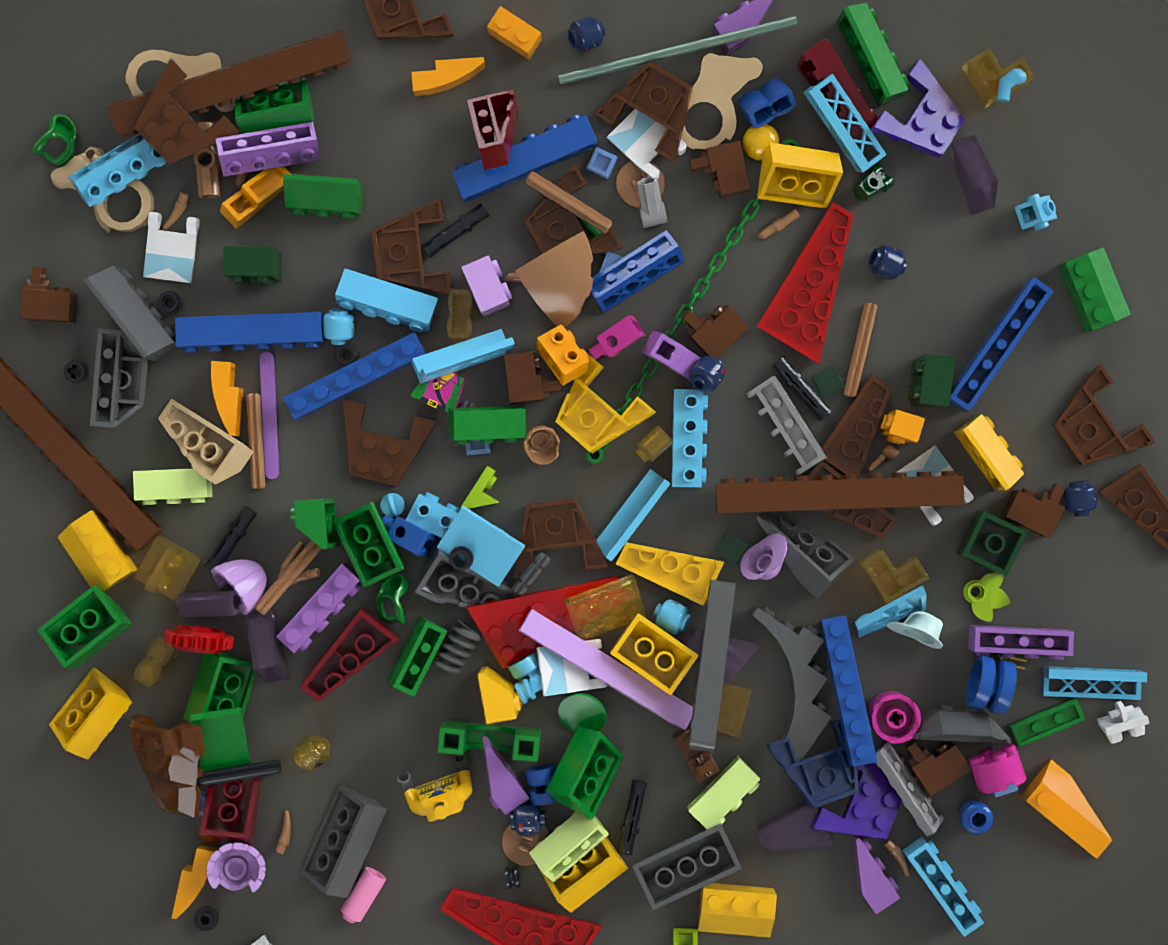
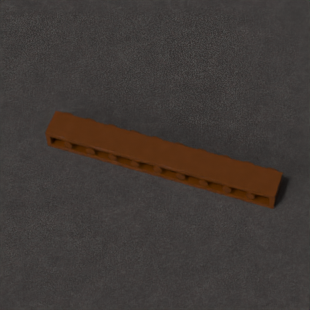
[107,30,353,137]
[0,357,164,550]
[715,471,964,513]

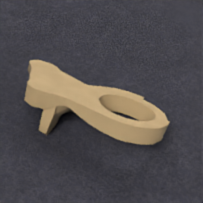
[125,49,235,112]
[681,53,763,150]
[50,147,154,233]

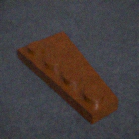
[821,375,892,479]
[808,461,898,539]
[1099,464,1168,550]

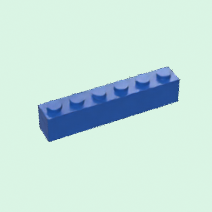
[452,114,598,203]
[950,277,1054,413]
[175,312,326,353]
[283,332,427,421]
[819,615,877,767]

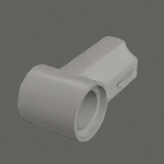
[637,177,667,228]

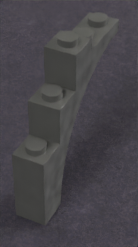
[750,605,831,762]

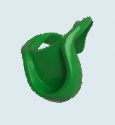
[32,114,76,166]
[375,574,409,624]

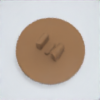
[616,161,665,208]
[502,823,550,866]

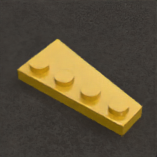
[616,542,724,606]

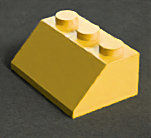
[757,143,843,209]
[953,414,1024,491]
[58,510,138,592]
[610,613,699,696]
[478,666,523,724]
[49,667,132,760]
[537,837,628,913]
[698,883,777,938]

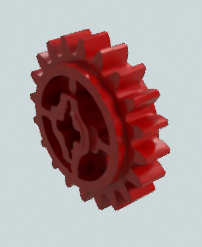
[164,625,234,653]

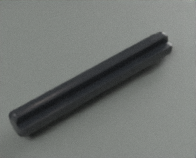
[197,759,282,787]

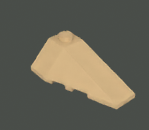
[158,399,254,485]

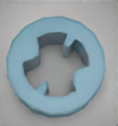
[515,679,536,704]

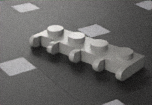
[747,376,827,476]
[875,740,944,837]

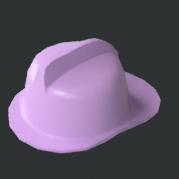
[740,533,787,580]

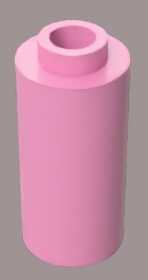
[340,867,386,924]

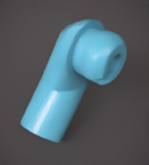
[997,68,1026,102]

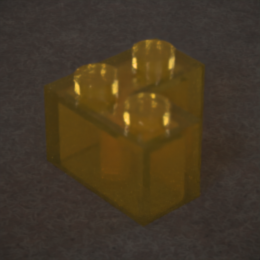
[962,48,1035,109]
[858,548,930,604]

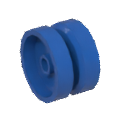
[966,654,1017,715]

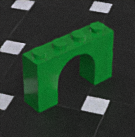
[438,720,541,762]

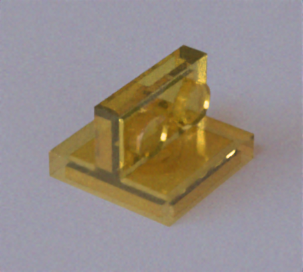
[134,535,201,601]

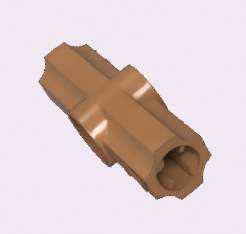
[193,122,221,198]

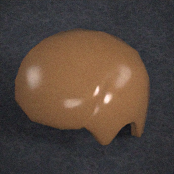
[523,425,560,465]

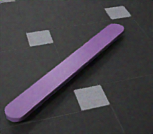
[260,351,280,479]

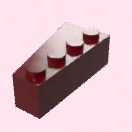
[797,37,878,140]
[300,606,400,702]

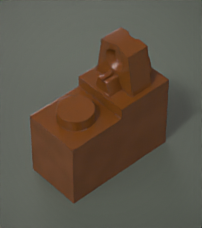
[689,141,750,199]
[20,267,78,323]
[681,305,749,358]
[504,351,562,404]
[1001,483,1065,538]
[673,725,720,783]
[905,741,972,796]

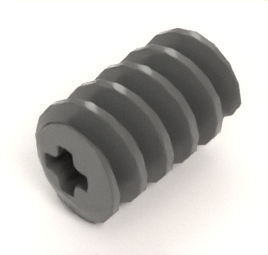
[432,619,482,674]

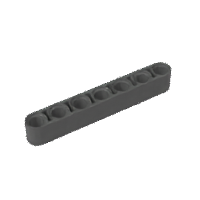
[688,580,735,752]

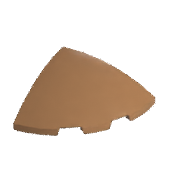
[515,231,594,328]

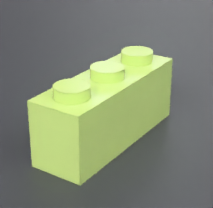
[133,469,213,505]
[687,755,760,829]
[529,812,609,882]

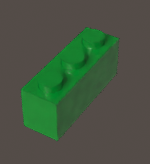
[448,406,526,444]
[386,615,447,697]

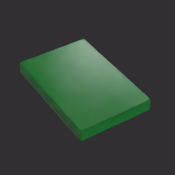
[191,707,251,771]

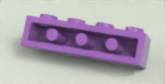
[215,122,320,177]
[276,563,362,653]
[968,625,1074,660]

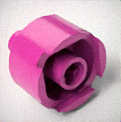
[867,691,921,743]
[969,744,1026,794]

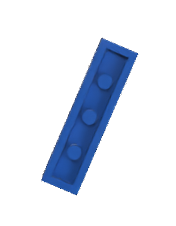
[591,230,685,313]

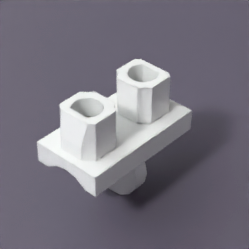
[1097,701,1149,744]

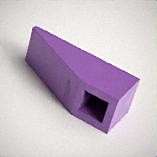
[712,0,774,55]
[641,331,700,381]
[852,835,900,914]

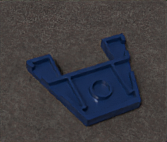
[766,720,858,809]

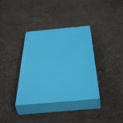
[437,506,525,587]

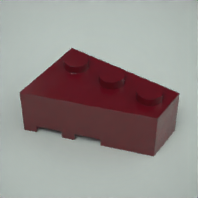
[467,89,519,170]

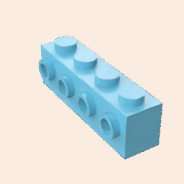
[68,133,167,207]
[335,269,438,332]
[671,389,708,487]
[406,492,504,538]
[902,836,984,937]

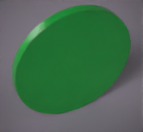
[558,693,606,733]

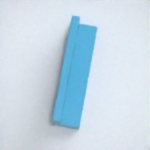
[803,74,887,172]
[411,329,515,384]
[597,469,671,562]
[1042,666,1147,700]

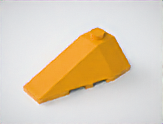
[1020,759,1112,859]

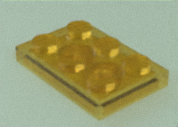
[564,574,646,641]

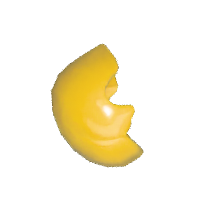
[743,124,780,161]

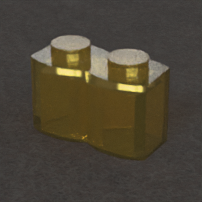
[447,289,474,341]
[635,425,674,463]
[134,635,180,687]

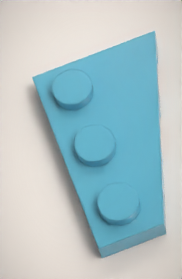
[855,586,927,638]

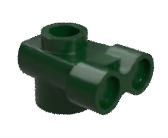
[853,163,894,202]

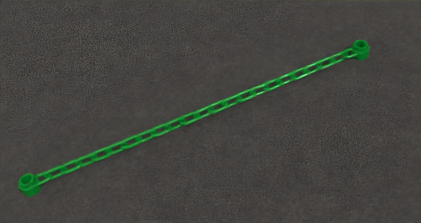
[585,139,800,464]

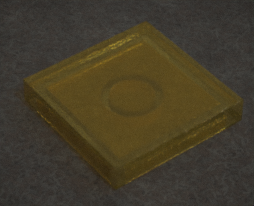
[717,682,752,737]

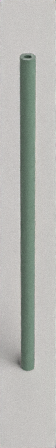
[558,16,798,85]

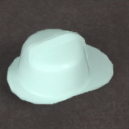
[887,611,943,649]

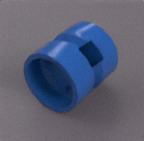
[525,764,557,806]

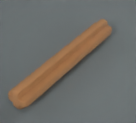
[525,171,612,233]
[843,303,877,397]
[246,393,265,489]
[254,540,321,615]

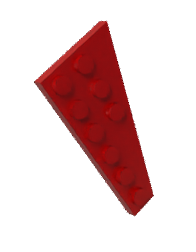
[756,202,854,364]
[467,575,629,669]
[439,887,602,945]

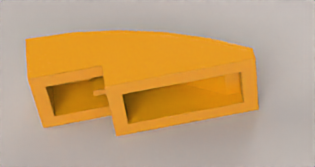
[412,57,486,97]
[220,166,291,229]
[211,361,243,437]
[172,843,220,919]

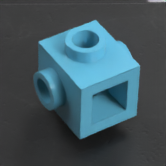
[1014,194,1057,231]

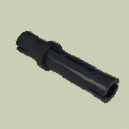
[422,203,490,258]
[772,356,832,421]
[204,505,258,571]
[617,780,647,855]

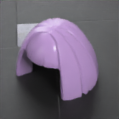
[211,560,267,615]
[207,843,266,893]

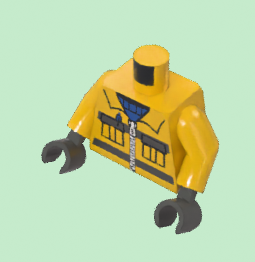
[397,752,473,822]

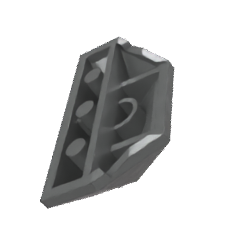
[90,328,148,428]
[912,704,1011,744]

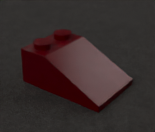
[199,777,261,846]

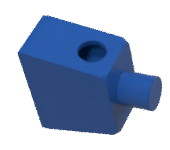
[382,515,440,557]

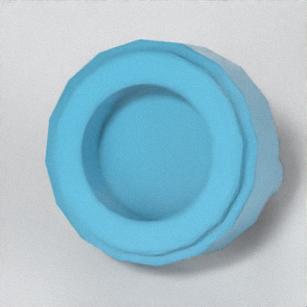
[380,493,405,517]

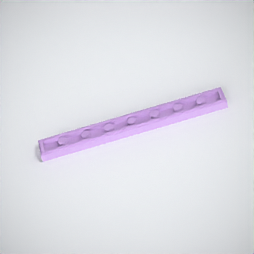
[519,609,693,731]

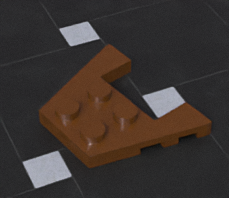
[363,0,454,40]
[134,58,240,164]
[594,61,693,163]
[524,165,623,255]
[371,199,452,295]
[1052,364,1156,465]
[343,399,436,486]
[514,498,608,579]

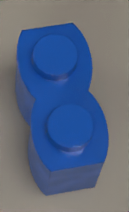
[737,78,797,128]

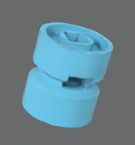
[508,652,542,693]

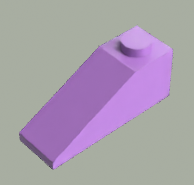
[482,735,529,815]

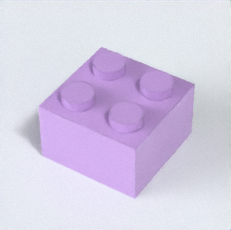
[462,255,512,317]

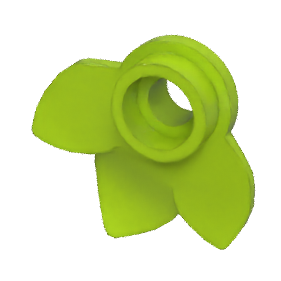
[963,573,1010,622]

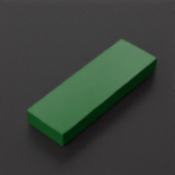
[1007,697,1086,748]

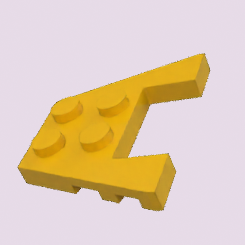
[555,352,656,453]

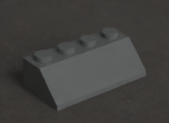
[84,266,176,362]
[300,784,387,898]
[632,823,742,911]

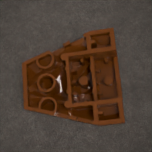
[129,714,204,818]

